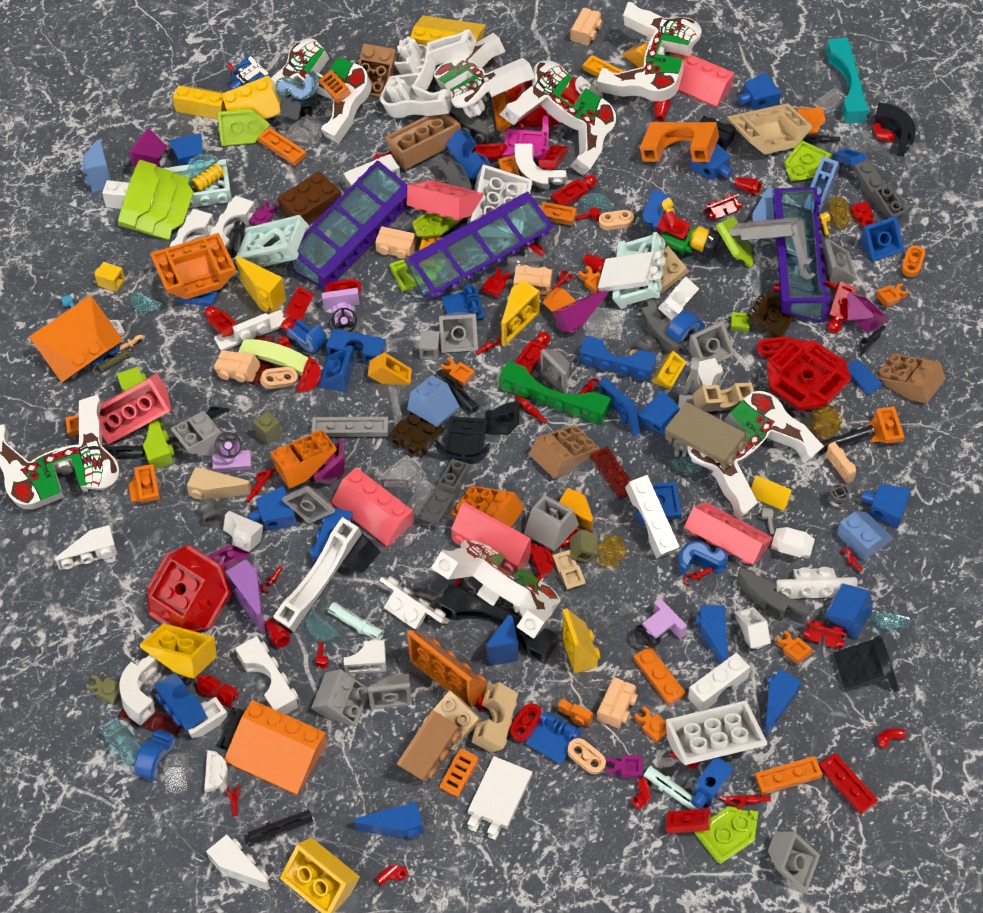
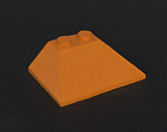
[150,233,236,299]
[29,295,123,382]

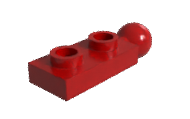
[551,174,597,206]
[827,281,856,334]
[281,286,314,333]
[204,306,238,338]
[515,331,551,375]

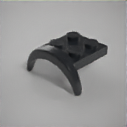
[434,416,491,463]
[833,635,899,692]

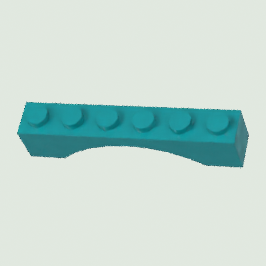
[826,37,869,124]

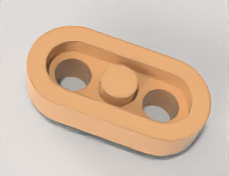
[599,210,634,230]
[260,367,298,389]
[568,738,606,775]

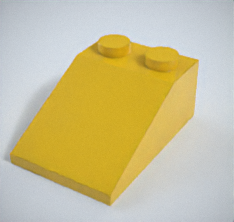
[236,256,286,313]
[501,280,540,347]
[562,608,600,673]
[140,623,217,679]

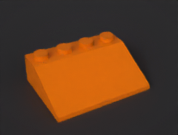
[407,630,487,709]
[224,700,328,796]

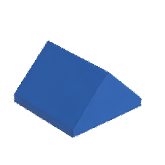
[860,216,905,261]
[318,345,355,392]
[824,583,873,639]
[486,615,518,666]

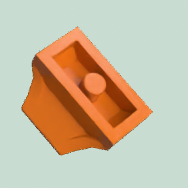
[795,107,826,135]
[542,287,576,312]
[867,406,905,443]
[129,464,160,502]

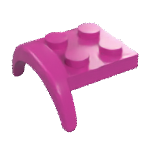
[502,116,549,161]

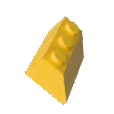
[222,75,281,120]
[173,86,227,120]
[280,838,360,913]

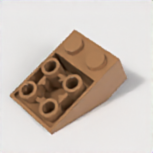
[358,43,399,97]
[875,354,946,403]
[529,425,600,479]

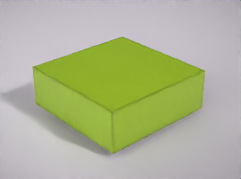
[731,312,750,332]

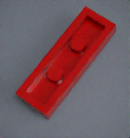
[539,145,568,170]
[819,753,878,815]

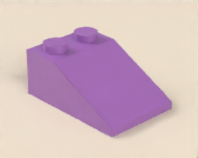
[226,559,266,634]

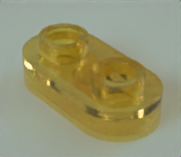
[829,197,851,228]

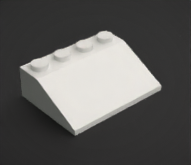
[467,164,532,238]
[666,701,767,765]

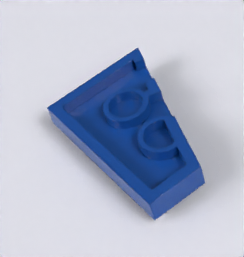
[599,378,640,436]

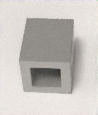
[419,330,440,360]

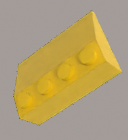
[411,15,486,46]

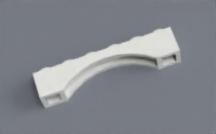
[273,517,362,632]

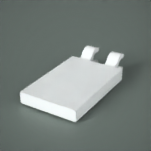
[598,252,666,291]
[468,756,533,840]

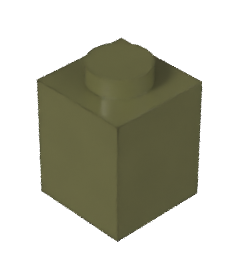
[253,411,282,446]
[570,529,598,564]

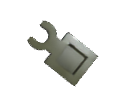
[85,675,121,705]

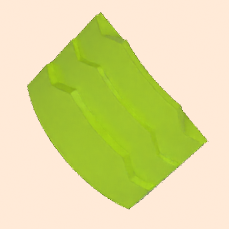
[118,160,194,240]

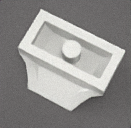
[771,527,815,559]
[187,697,228,738]

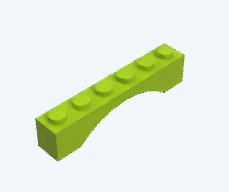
[117,367,175,469]

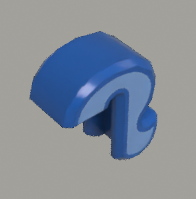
[667,310,706,343]
[286,320,327,353]
[678,541,728,576]
[134,729,176,781]

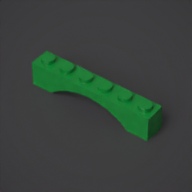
[499,361,611,425]

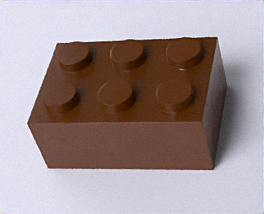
[277,171,341,226]

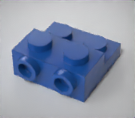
[636,482,682,526]

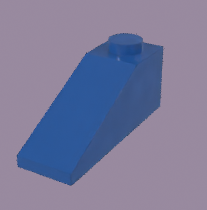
[695,605,728,665]
[764,669,802,737]
[354,802,424,839]

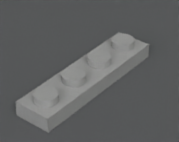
[312,417,389,437]

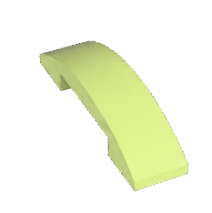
[238,339,308,376]

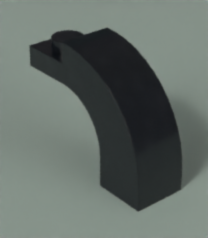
[874,102,916,157]

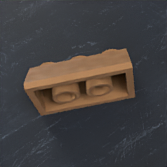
[397,710,463,782]

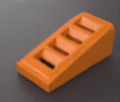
[318,70,351,104]
[439,748,479,798]

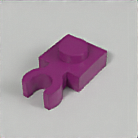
[249,201,277,226]
[606,755,643,779]

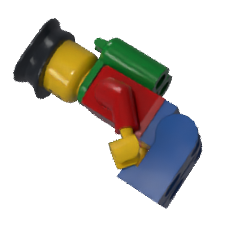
[643,189,722,261]

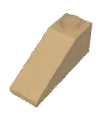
[187,467,251,500]

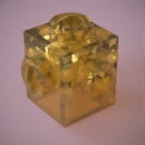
[812,406,842,437]
[597,535,627,568]

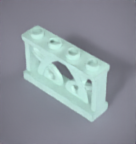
[163,159,232,208]
[232,215,309,267]
[612,232,665,309]

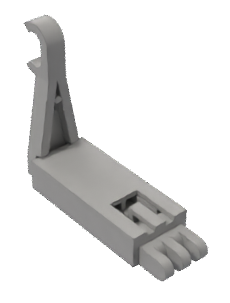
[729,217,816,279]
[673,357,700,459]

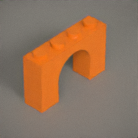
[640,122,719,162]

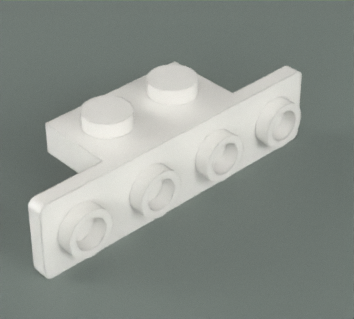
[214,310,286,351]
[776,567,858,599]
[380,576,450,630]

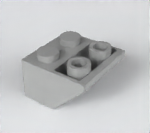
[171,411,223,456]
[524,495,579,552]
[311,669,369,726]

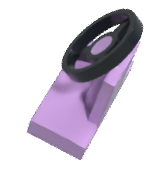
[321,288,360,332]
[212,432,252,473]
[633,598,687,648]

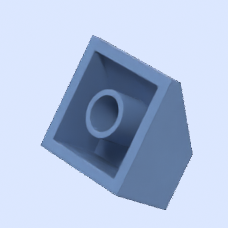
[81,140,111,192]
[407,375,460,427]
[837,512,893,561]

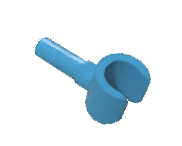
[61,295,75,308]

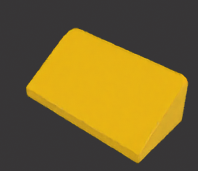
[651,351,687,390]
[751,475,792,511]

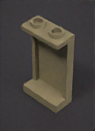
[665,402,747,471]

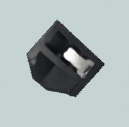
[486,401,520,435]
[342,533,381,572]

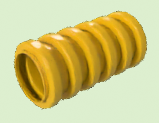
[192,163,224,192]

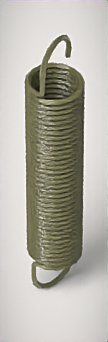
[93,347,135,374]

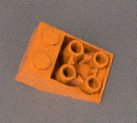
[270,429,337,489]
[451,485,524,527]

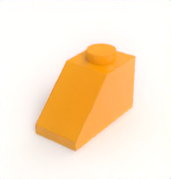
[623,42,649,68]
[368,352,412,385]
[559,488,593,531]

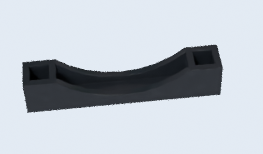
[438,584,556,664]

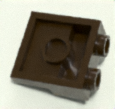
[746,291,795,338]
[390,412,444,458]

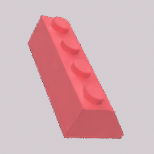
[669,52,734,108]
[407,180,483,221]
[99,373,171,444]
[331,467,414,548]
[451,502,531,574]
[684,502,773,565]

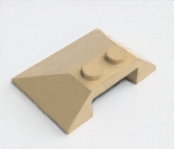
[727,103,812,154]

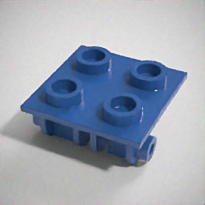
[442,284,485,320]
[525,711,583,765]

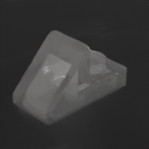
[507,246,544,274]

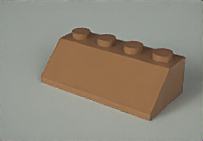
[384,114,461,170]

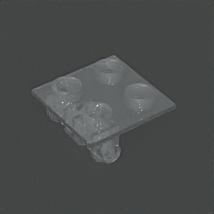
[585,308,626,341]

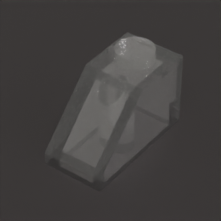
[284,114,323,145]
[378,455,423,490]
[163,751,190,794]

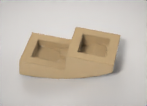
[553,550,586,590]

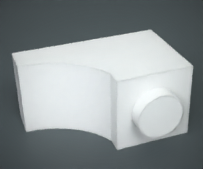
[698,358,723,387]
[223,511,263,552]
[735,607,771,649]
[344,639,386,674]

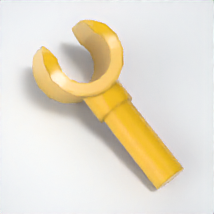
[818,212,831,237]

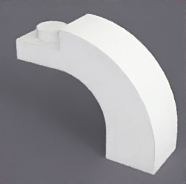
[515,144,567,189]
[658,277,699,321]
[119,655,159,726]

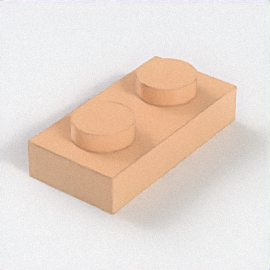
[826,442,856,484]

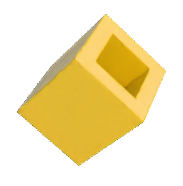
[95,262,125,292]

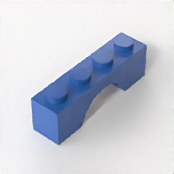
[579,335,657,382]

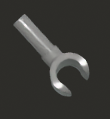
[761,508,775,535]

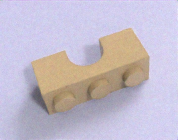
[692,382,754,412]
[472,682,518,753]

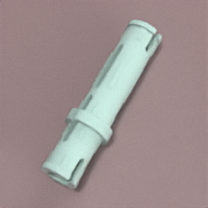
[328,602,384,640]
[643,766,698,810]

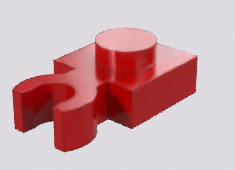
[850,201,876,230]
[482,267,509,298]

